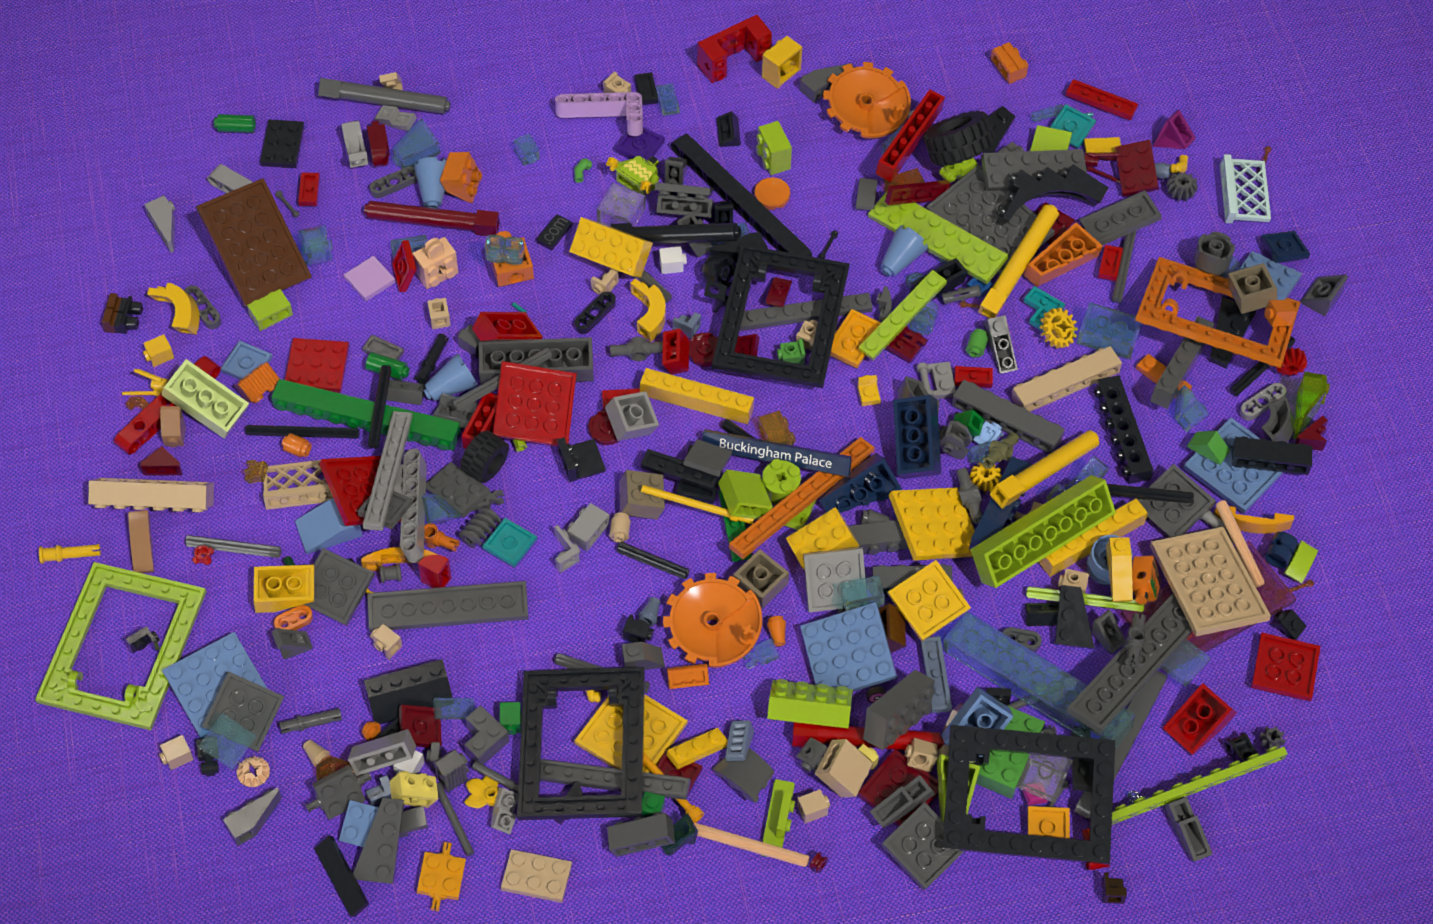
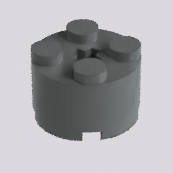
[1194,232,1235,276]

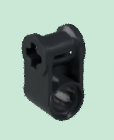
[1224,732,1258,773]

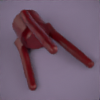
[1084,152,1121,183]

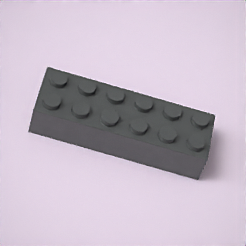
[479,337,594,384]

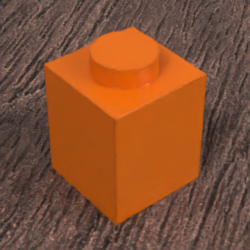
[1264,299,1297,327]

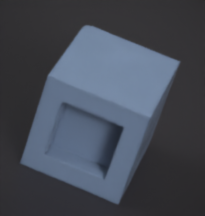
[673,312,701,338]
[366,775,392,807]

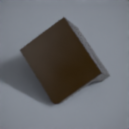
[1102,872,1127,904]

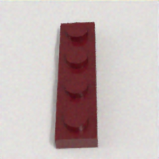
[885,180,951,205]

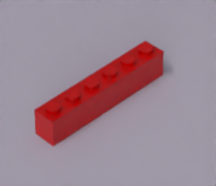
[876,89,945,182]

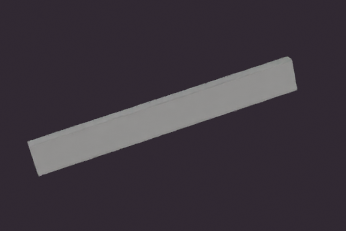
[363,411,413,531]

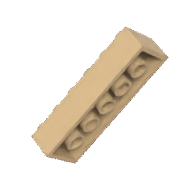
[88,477,214,512]

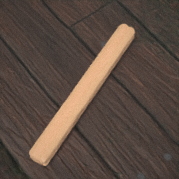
[1216,500,1264,588]

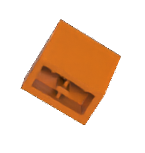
[440,152,482,203]

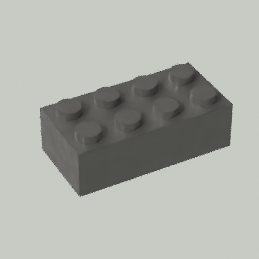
[863,670,935,750]

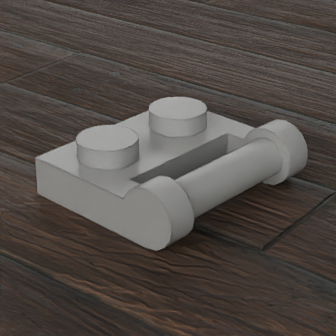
[916,362,956,399]

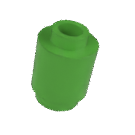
[966,329,988,358]

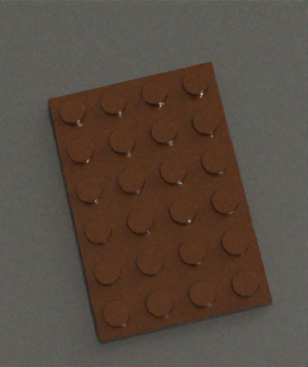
[196,178,312,307]

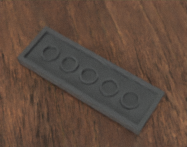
[981,149,1087,190]

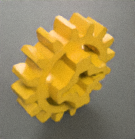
[1039,308,1078,349]

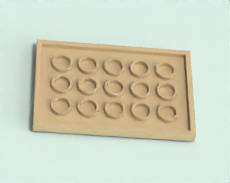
[1150,527,1271,636]

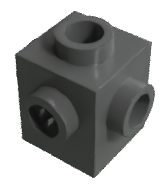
[796,737,828,772]

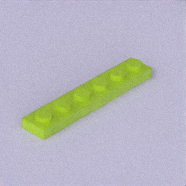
[859,270,947,361]

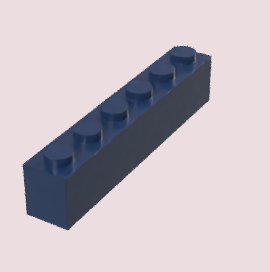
[969,456,1033,550]

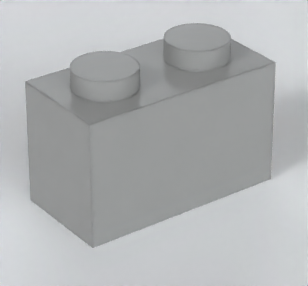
[567,503,610,551]

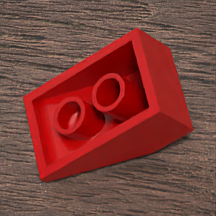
[1163,683,1237,755]

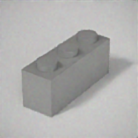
[348,729,416,776]

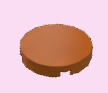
[754,177,790,210]

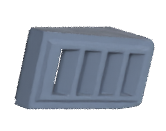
[725,720,754,761]

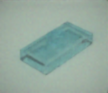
[433,698,475,720]

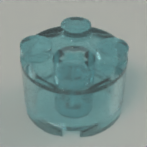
[298,225,333,266]

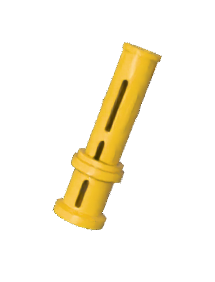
[39,544,101,564]

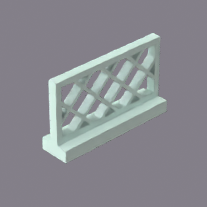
[1220,154,1271,223]

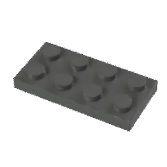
[1079,191,1162,245]

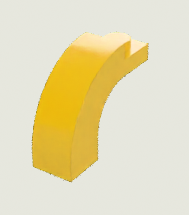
[630,278,666,343]
[147,283,200,335]

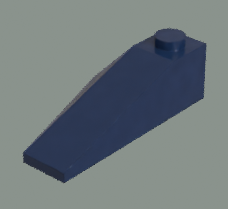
[819,453,902,513]

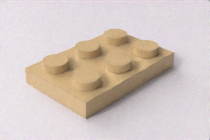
[501,849,572,903]

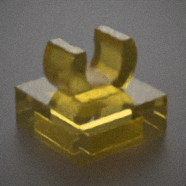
[244,460,269,484]

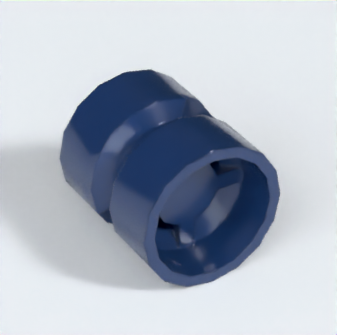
[1264,532,1298,569]

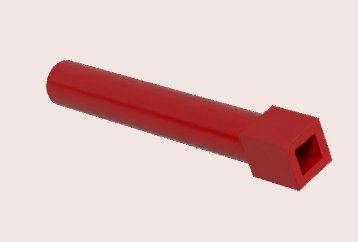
[792,722,944,751]

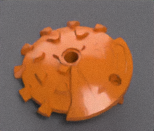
[823,62,911,139]
[663,573,762,668]

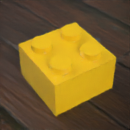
[762,36,802,89]

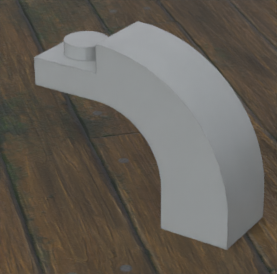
[341,120,368,168]

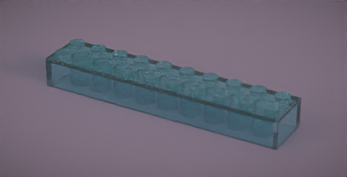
[944,612,1135,749]

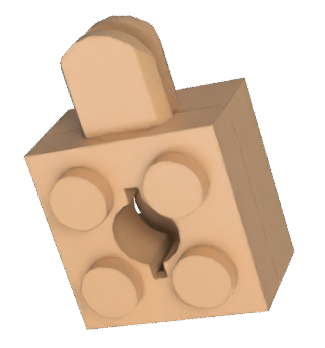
[413,237,458,289]

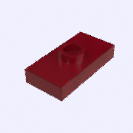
[766,277,792,307]

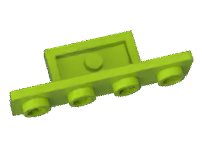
[760,779,795,857]

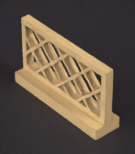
[263,460,333,510]

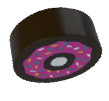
[866,686,886,703]

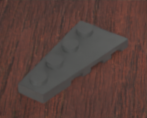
[353,798,405,884]

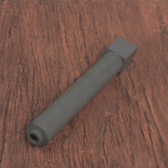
[318,78,451,114]

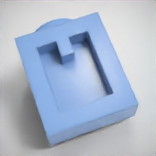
[973,421,1004,450]

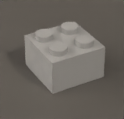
[605,391,659,441]

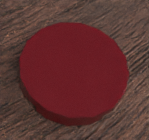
[689,333,718,367]
[588,410,620,445]

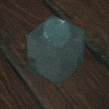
[513,134,540,166]

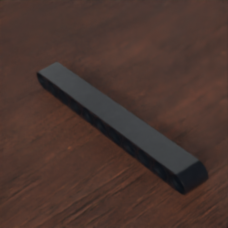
[670,133,813,257]

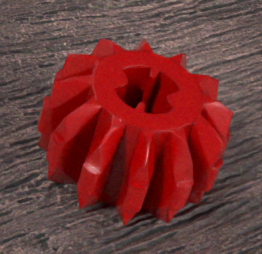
[1276,347,1307,376]

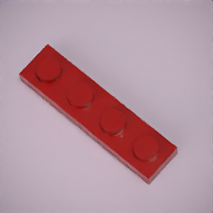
[1066,79,1138,120]

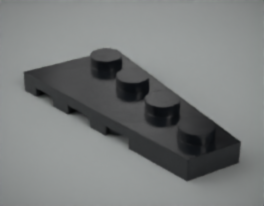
[1209,296,1256,369]

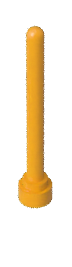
[643,753,704,824]

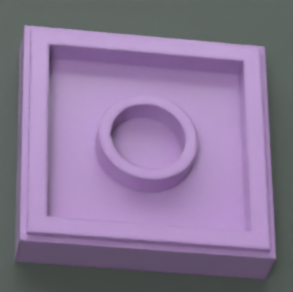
[344,256,396,302]

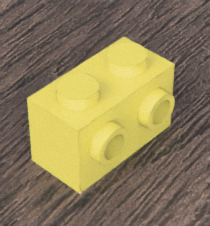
[390,771,438,808]

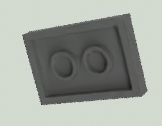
[426,462,491,518]

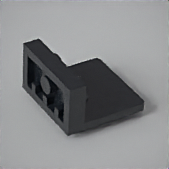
[557,437,606,482]

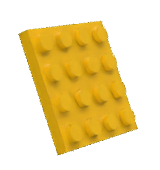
[889,487,975,560]
[574,695,688,773]

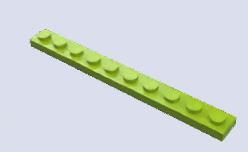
[1112,746,1288,825]

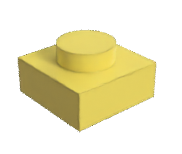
[858,744,879,770]

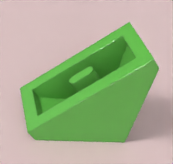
[1187,431,1230,465]

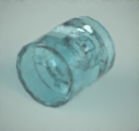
[910,301,939,335]

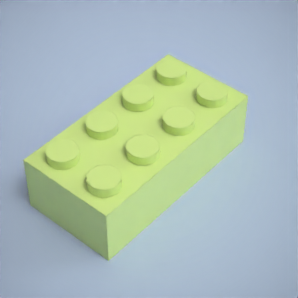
[161,359,249,439]

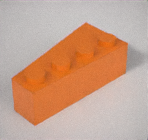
[1024,222,1103,287]

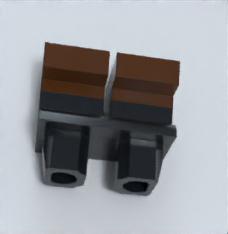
[102,293,143,334]

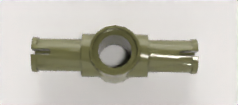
[983,433,1019,469]

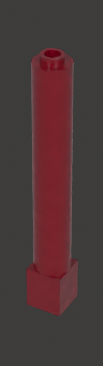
[364,201,500,237]

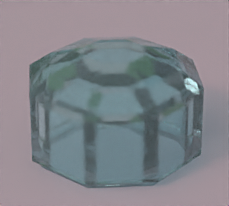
[905,272,923,287]

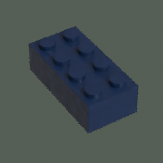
[893,395,941,479]

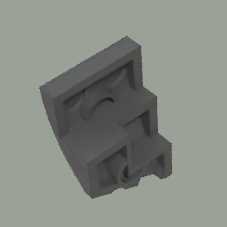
[712,748,774,803]

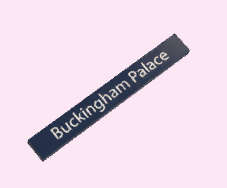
[702,429,852,476]

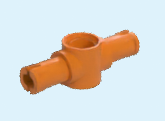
[424,523,460,552]

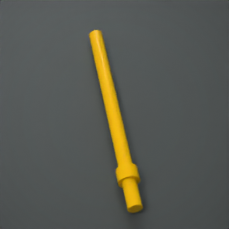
[640,485,754,524]

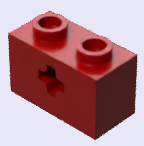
[662,328,689,375]

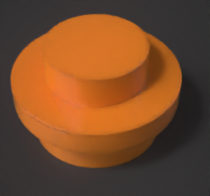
[362,721,381,741]

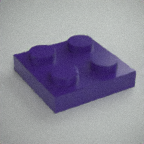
[615,127,665,161]

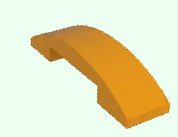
[1214,506,1294,534]
[361,547,438,571]

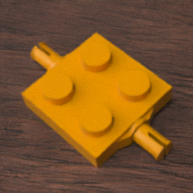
[417,842,466,911]

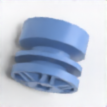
[1086,535,1132,585]

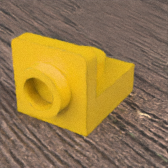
[857,375,881,406]

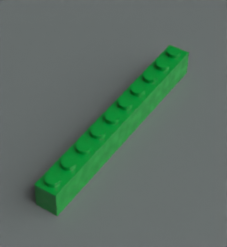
[271,379,461,451]

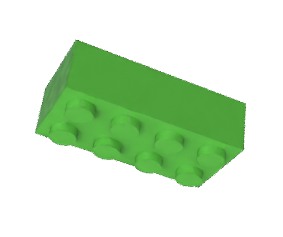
[976,706,1045,799]

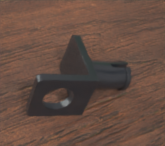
[704,280,728,313]

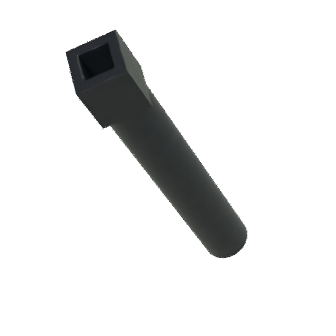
[610,223,741,244]

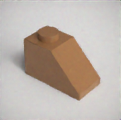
[160,406,186,447]

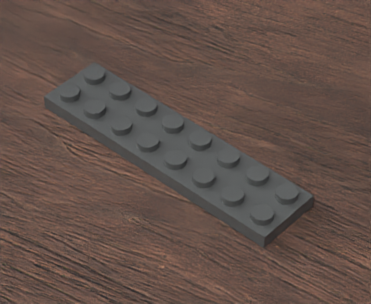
[368,581,529,632]

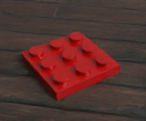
[285,338,349,393]
[1251,632,1321,702]

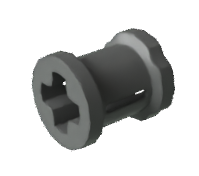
[380,564,402,583]

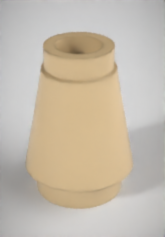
[303,740,331,768]

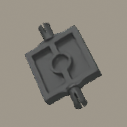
[305,765,372,820]

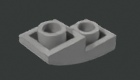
[491,787,518,834]

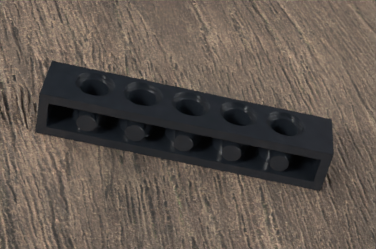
[1094,375,1153,484]

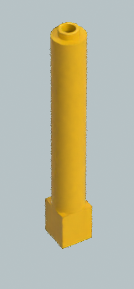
[978,204,1059,319]
[990,430,1099,509]

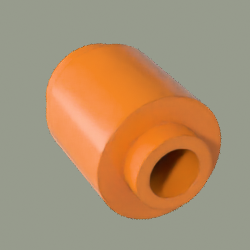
[282,433,312,457]

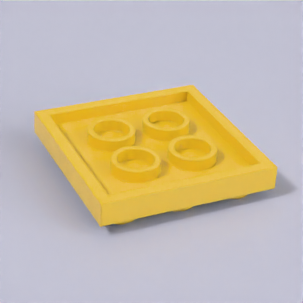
[887,560,971,642]

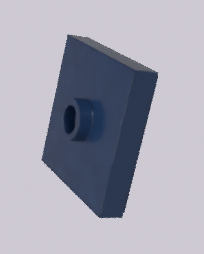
[1260,231,1310,263]

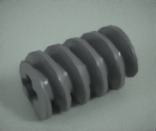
[459,506,501,548]

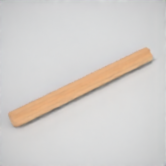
[690,823,809,867]

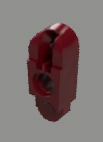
[367,120,390,167]

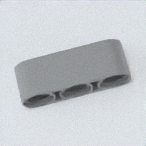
[207,164,252,193]

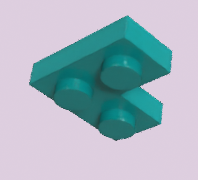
[1024,286,1065,332]

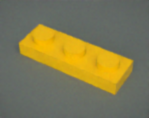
[666,728,728,769]

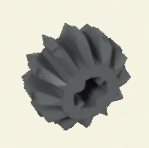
[1167,171,1198,201]

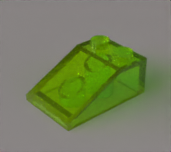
[1293,372,1330,439]

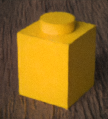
[143,334,174,367]

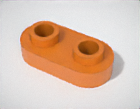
[274,605,313,630]

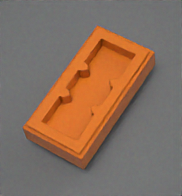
[667,664,709,689]

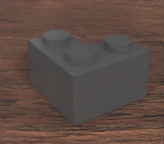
[464,705,510,765]

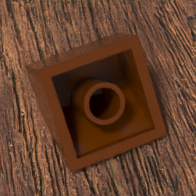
[879,604,906,653]

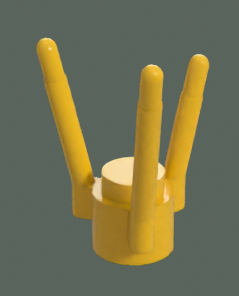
[122,369,169,396]

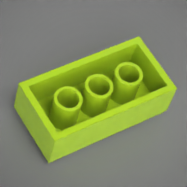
[767,679,853,728]

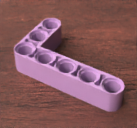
[555,92,643,136]

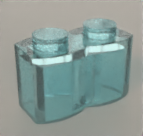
[484,235,524,265]

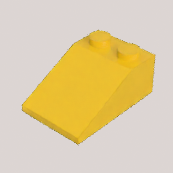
[254,565,314,613]

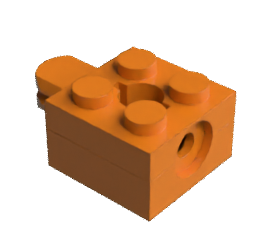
[488,231,534,287]

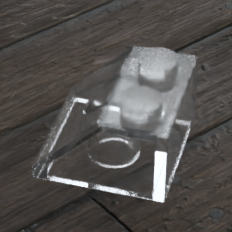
[1017,754,1073,803]

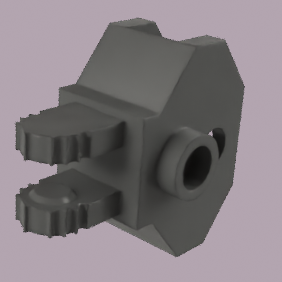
[939,421,973,459]

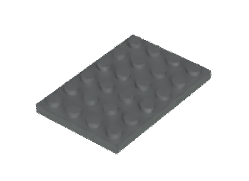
[926,165,1055,276]

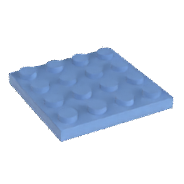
[1183,418,1284,514]
[801,602,897,692]
[162,632,267,739]

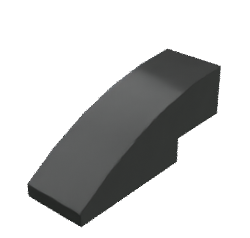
[870,775,935,828]
[1164,797,1213,862]

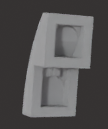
[375,105,417,131]

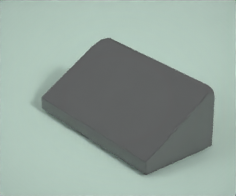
[387,379,426,405]

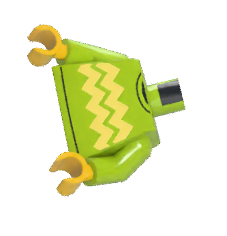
[605,156,659,199]

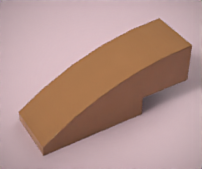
[128,510,154,573]

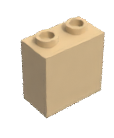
[815,739,873,798]

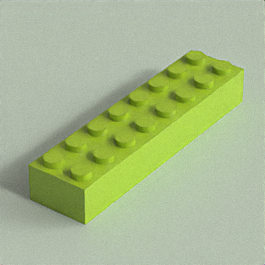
[970,475,1116,588]

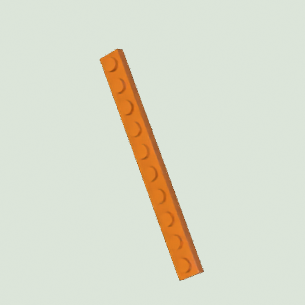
[729,437,875,559]

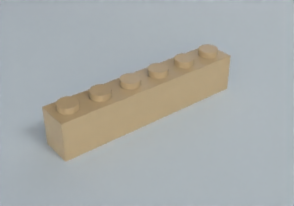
[1011,346,1122,412]

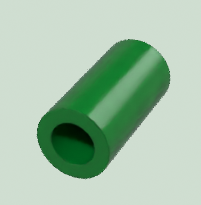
[214,114,256,133]
[366,352,410,381]

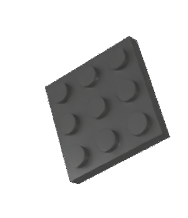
[655,182,714,199]
[1137,464,1216,538]
[303,548,375,626]
[202,671,284,753]
[880,802,964,890]

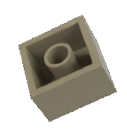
[1228,263,1277,314]
[619,470,665,519]
[733,549,789,609]

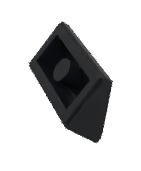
[716,111,741,147]
[1024,603,1058,626]

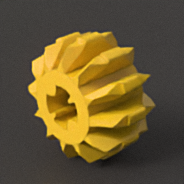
[969,462,1002,494]

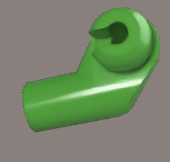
[574,158,592,183]

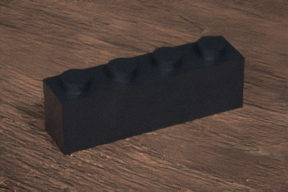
[1231,436,1313,475]

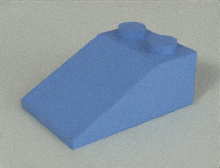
[295,498,362,554]

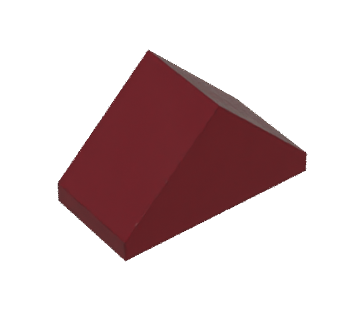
[140,446,183,476]

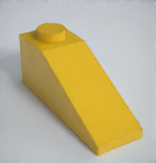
[1106,537,1133,602]

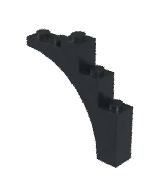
[996,164,1108,226]

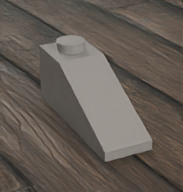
[144,196,175,253]

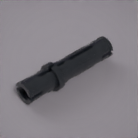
[415,334,449,384]

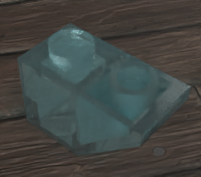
[1175,385,1209,432]

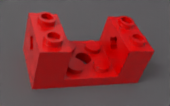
[697,15,772,83]

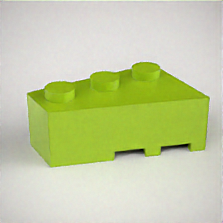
[937,754,980,822]

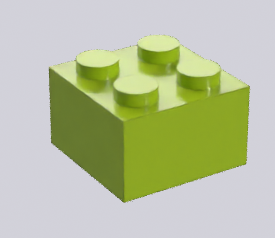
[756,121,792,175]

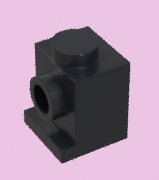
[623,614,655,643]

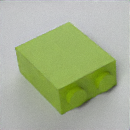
[718,469,773,520]

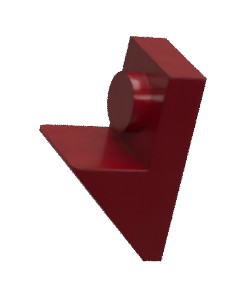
[1295,415,1328,450]

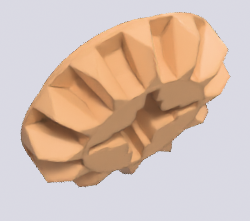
[236,755,270,787]

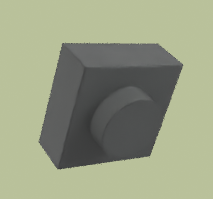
[427,742,441,770]

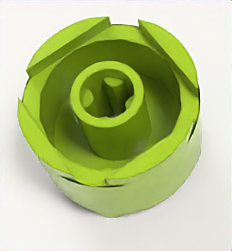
[762,459,801,505]

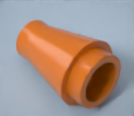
[766,616,786,647]

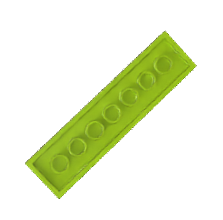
[868,190,1008,284]

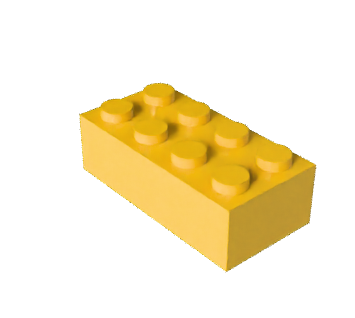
[569,217,653,277]

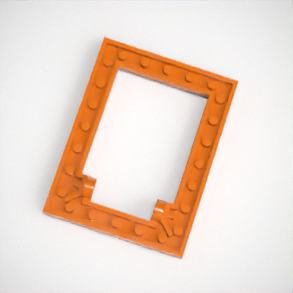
[1135,257,1300,368]

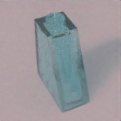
[392,119,441,169]

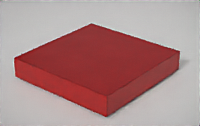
[392,240,417,292]

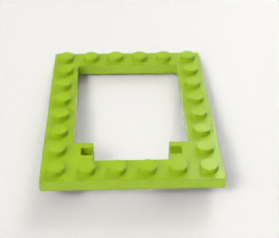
[35,562,207,731]

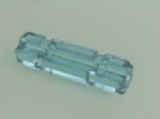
[1031,104,1064,122]

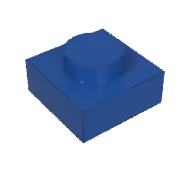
[966,278,993,298]

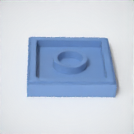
[221,341,273,380]

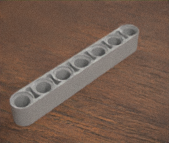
[400,449,427,563]

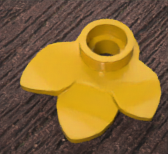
[464,776,499,808]

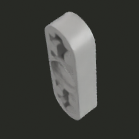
[1240,383,1286,421]

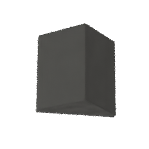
[1300,274,1348,316]

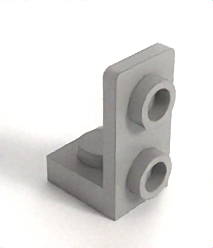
[554,525,580,573]

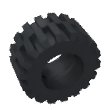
[460,430,509,483]

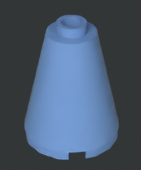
[414,157,447,208]
[880,225,928,277]
[423,354,478,401]

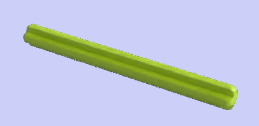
[1026,586,1145,612]

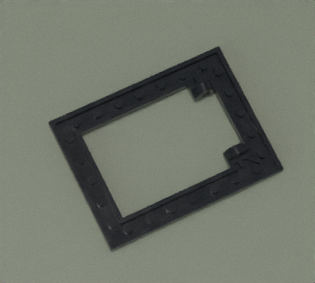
[712,244,850,388]
[517,667,645,820]
[942,725,1116,865]

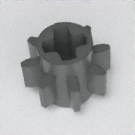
[1259,726,1285,750]

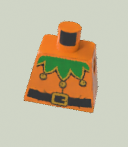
[1132,556,1161,605]

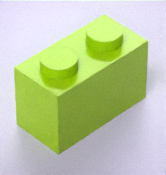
[247,289,293,331]

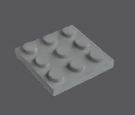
[803,547,867,613]

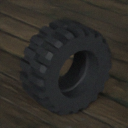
[923,111,996,166]

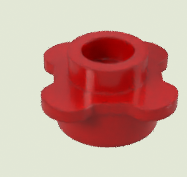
[192,546,214,565]

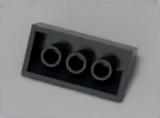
[364,659,454,725]

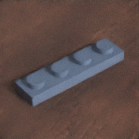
[920,636,952,713]

